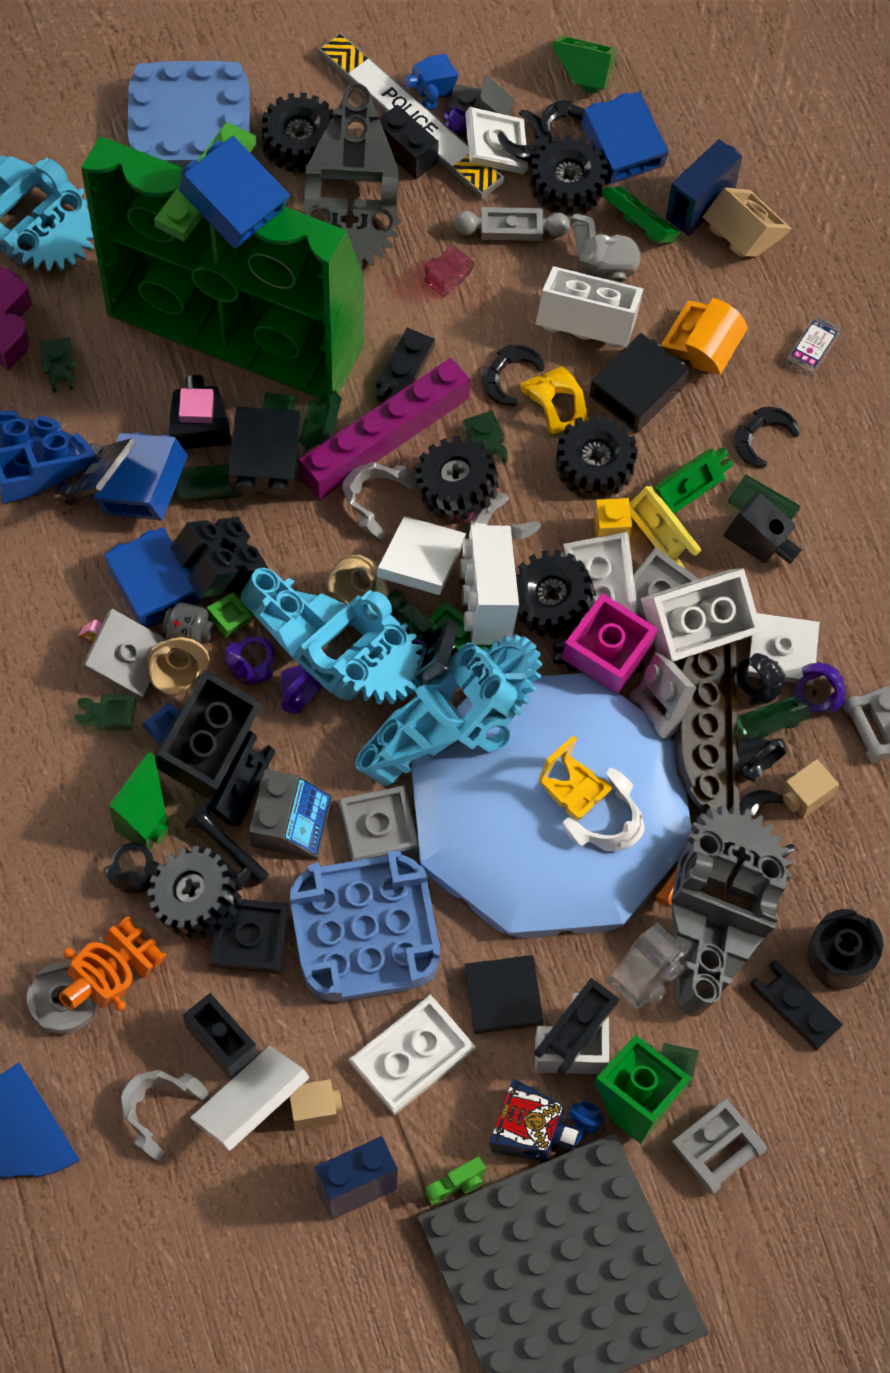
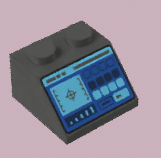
[249,769,333,860]

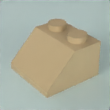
[703,188,792,257]

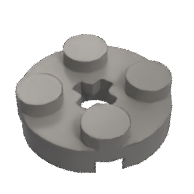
[27,962,98,1034]

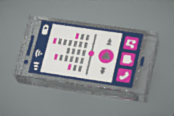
[785,314,843,379]

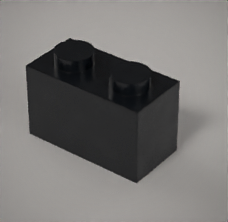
[379,104,439,180]
[183,993,258,1079]

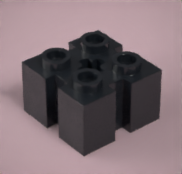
[170,517,268,599]

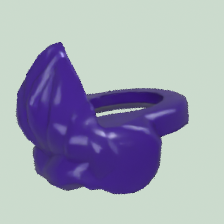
[224,636,275,685]
[795,662,847,713]
[281,665,322,714]

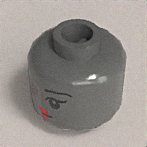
[162,602,214,644]

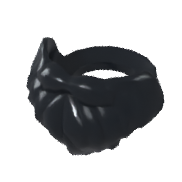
[737,653,786,705]
[738,737,787,782]
[103,842,160,894]

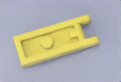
[629,486,701,568]

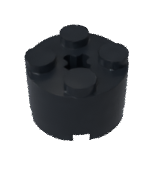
[807,909,884,989]

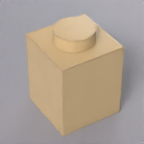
[781,759,839,819]
[289,1079,343,1130]

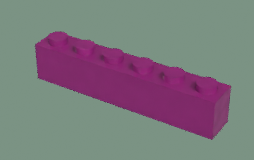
[299,357,470,501]

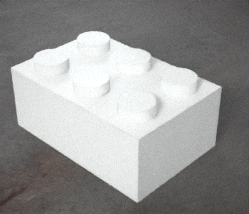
[535,266,643,347]
[459,525,519,645]
[640,568,762,661]

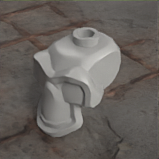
[570,214,641,283]

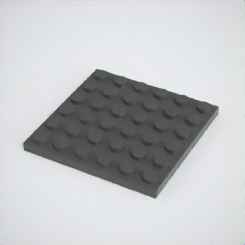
[417,1133,709,1373]

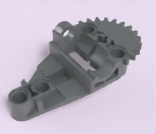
[303,83,401,270]
[671,805,792,1017]

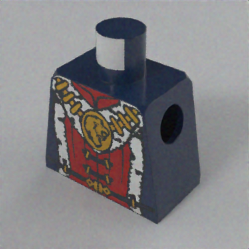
[490,1079,580,1161]

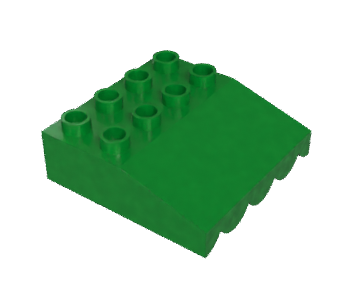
[81,136,364,404]

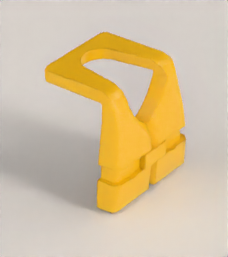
[520,366,588,435]
[539,736,612,821]

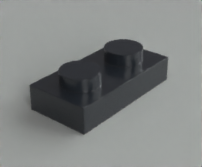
[414,619,458,685]

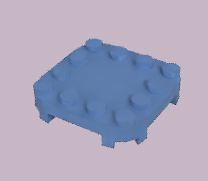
[128,61,250,167]
[290,851,440,1001]

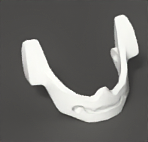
[562,768,645,852]

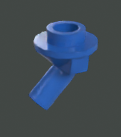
[567,1101,604,1151]

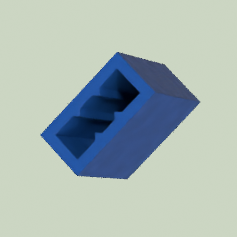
[581,91,669,185]
[178,135,290,249]
[93,432,188,521]
[104,527,201,628]

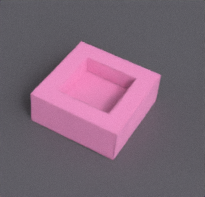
[179,388,214,424]

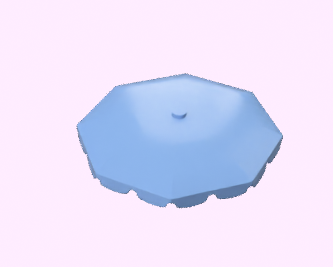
[411,673,692,938]

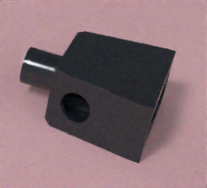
[168,375,231,449]
[723,490,802,564]

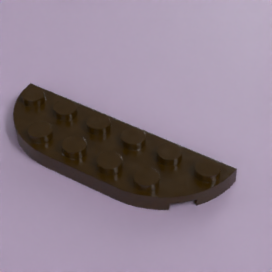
[674,638,740,815]

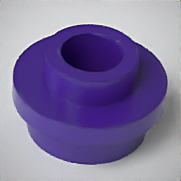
[443,107,467,134]

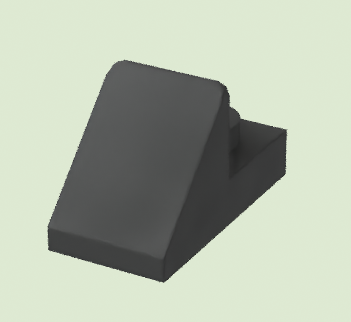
[449,76,513,116]

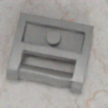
[629,652,696,738]
[842,685,890,763]
[671,1098,767,1195]

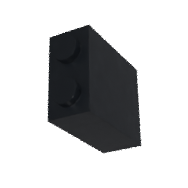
[589,333,689,433]
[229,406,301,496]

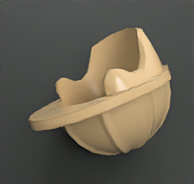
[328,555,389,613]
[147,637,210,696]

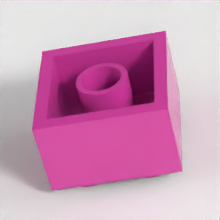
[562,593,658,694]

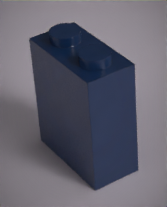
[666,139,743,236]
[315,1136,398,1220]

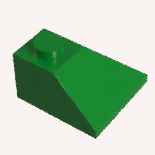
[552,35,618,93]
[109,752,168,850]
[594,1034,692,1144]

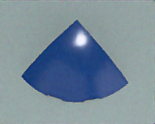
[0,411,96,504]
[0,1062,80,1179]

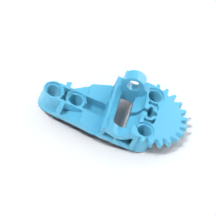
[0,155,94,272]
[241,568,423,704]
[355,634,542,786]

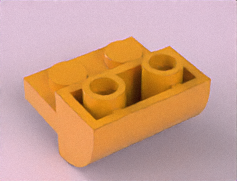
[660,298,748,375]

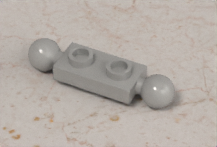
[454,207,570,241]

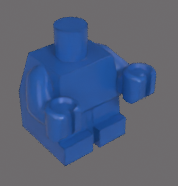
[404,54,459,110]

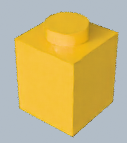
[593,498,632,540]

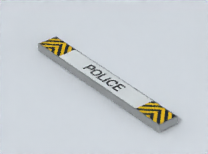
[318,33,504,200]

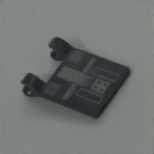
[54,438,136,505]

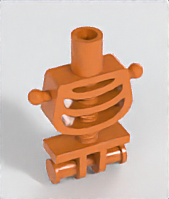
[59,916,168,1011]

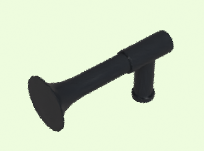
[185,802,270,887]

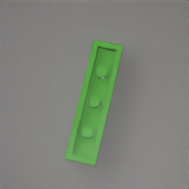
[154,122,256,242]

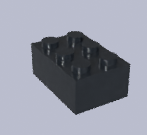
[153,670,263,797]

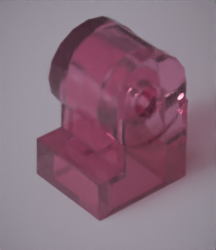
[424,246,474,298]

